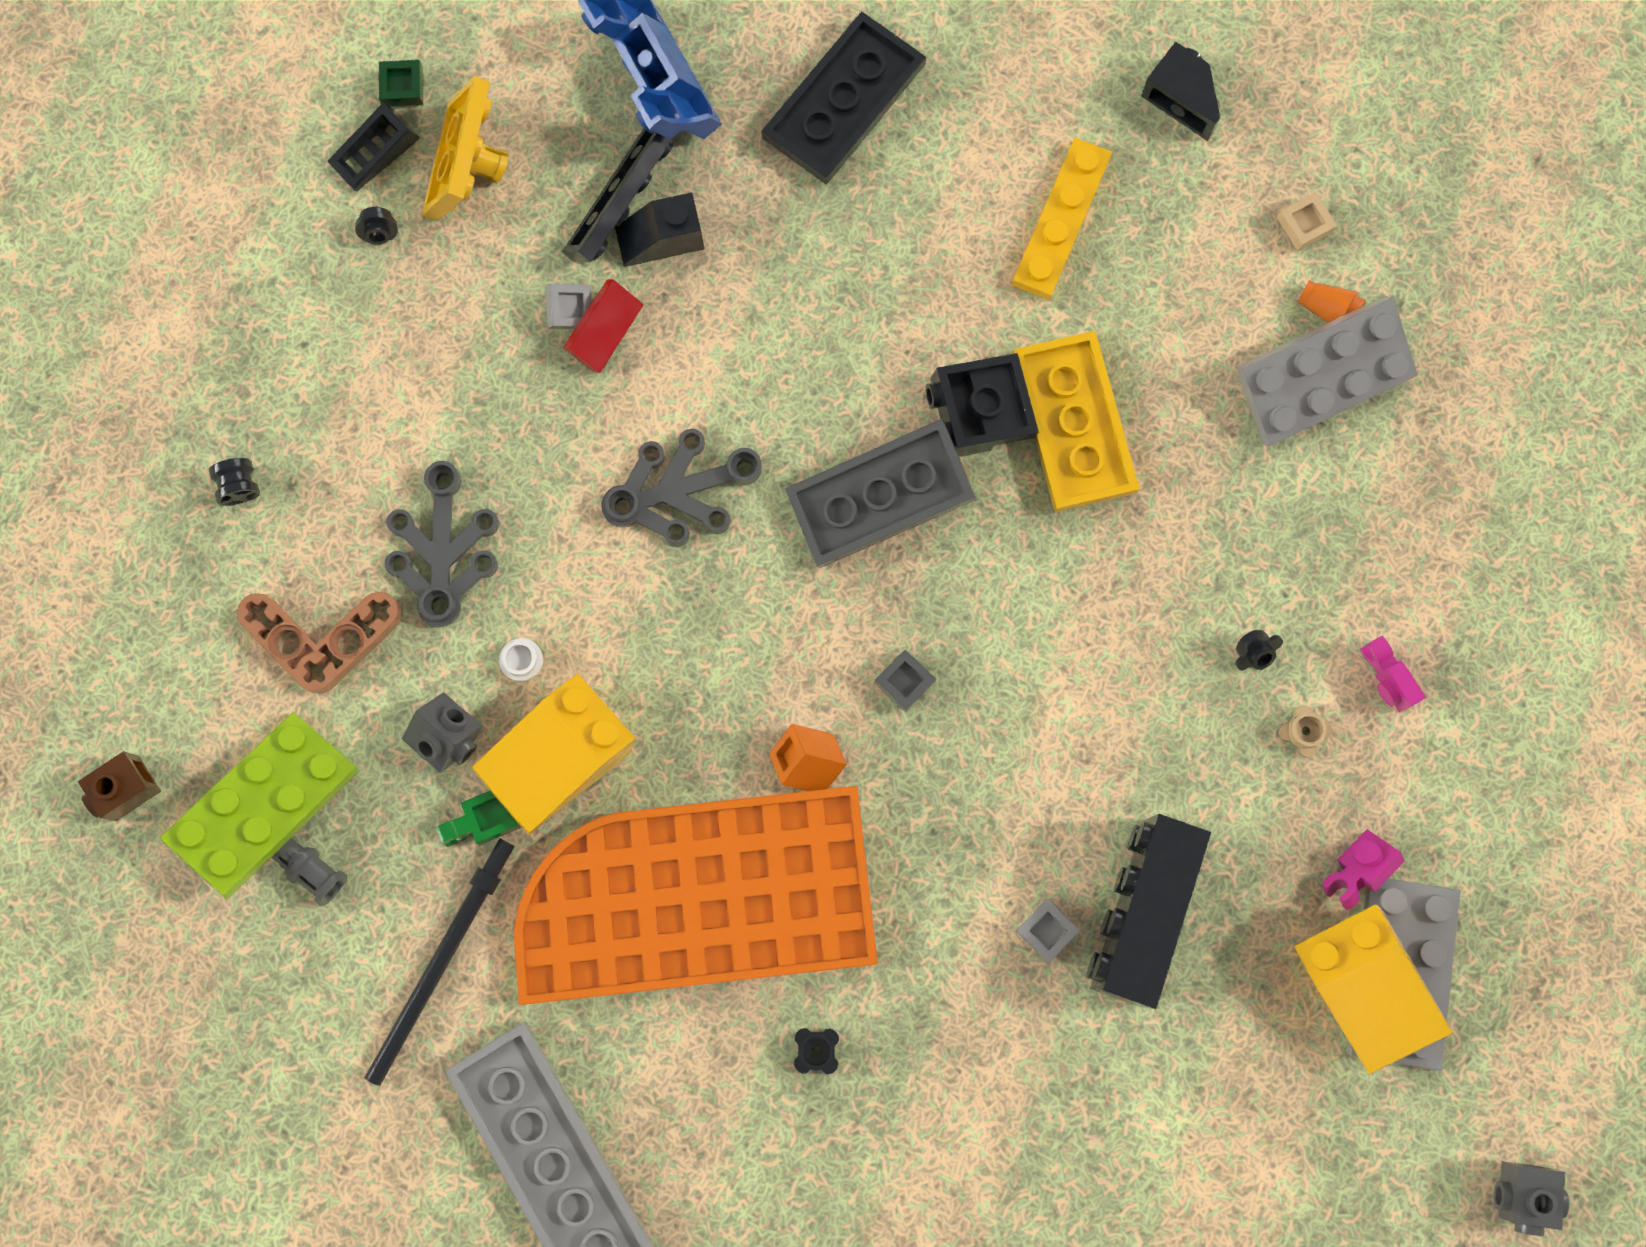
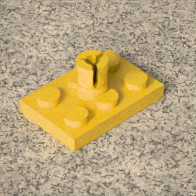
[421,76,509,221]

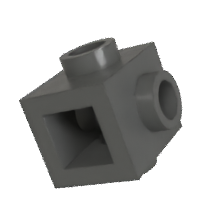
[402,692,482,773]
[1494,1161,1569,1236]

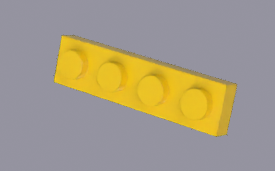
[1012,137,1113,301]

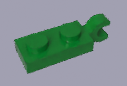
[436,791,561,847]

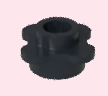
[1235,630,1283,671]
[794,1028,839,1074]

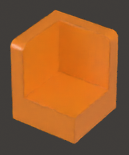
[769,724,847,791]

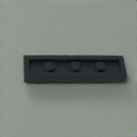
[562,128,674,262]

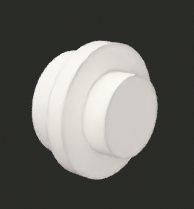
[499,638,543,682]

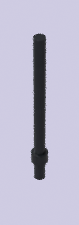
[364,838,515,1086]

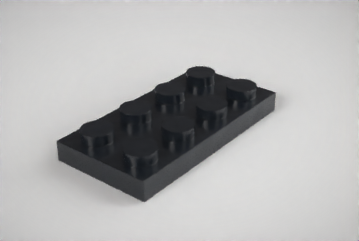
[761,11,926,185]

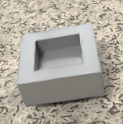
[545,284,591,329]
[1015,899,1080,963]

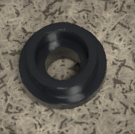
[355,206,398,245]

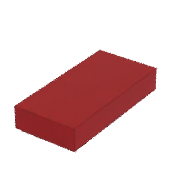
[563,279,644,373]

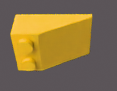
[472,673,636,835]
[1294,904,1453,1074]

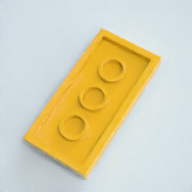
[1012,331,1140,513]

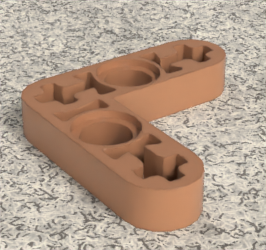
[237,592,402,694]

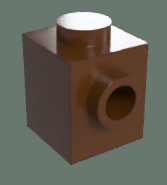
[78,751,161,821]

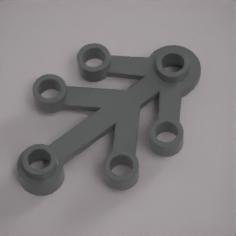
[601,429,762,547]
[385,461,500,627]

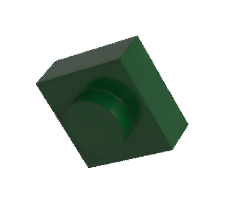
[379,60,423,107]

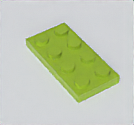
[159,712,358,900]

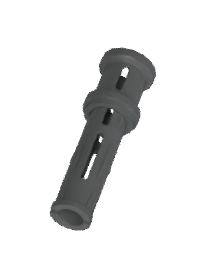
[271,839,348,906]

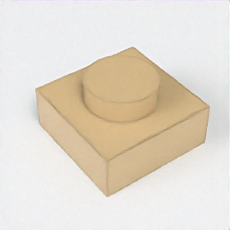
[1276,192,1337,251]

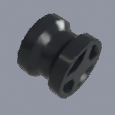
[209,458,260,506]

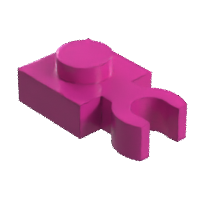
[1360,635,1426,712]
[1322,829,1405,910]

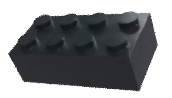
[1086,814,1212,1009]

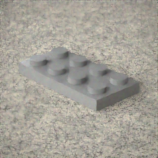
[1236,296,1418,446]
[1347,878,1460,1071]

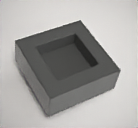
[874,650,936,712]

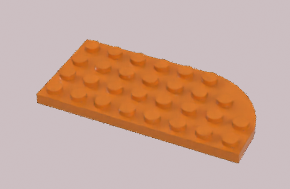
[514,786,878,1005]

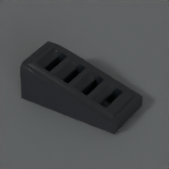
[327,102,421,192]

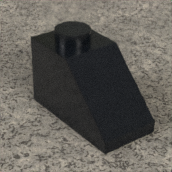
[1141,41,1221,141]
[615,192,704,267]

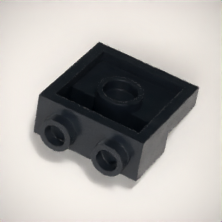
[926,353,1039,457]

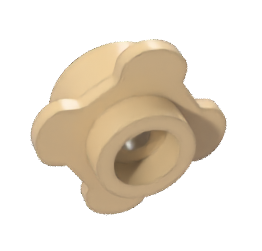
[1279,705,1332,758]

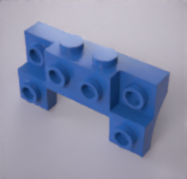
[578,0,722,139]

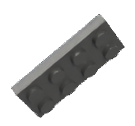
[785,419,977,568]

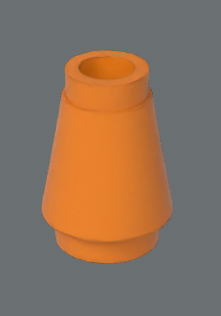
[1298,280,1366,323]

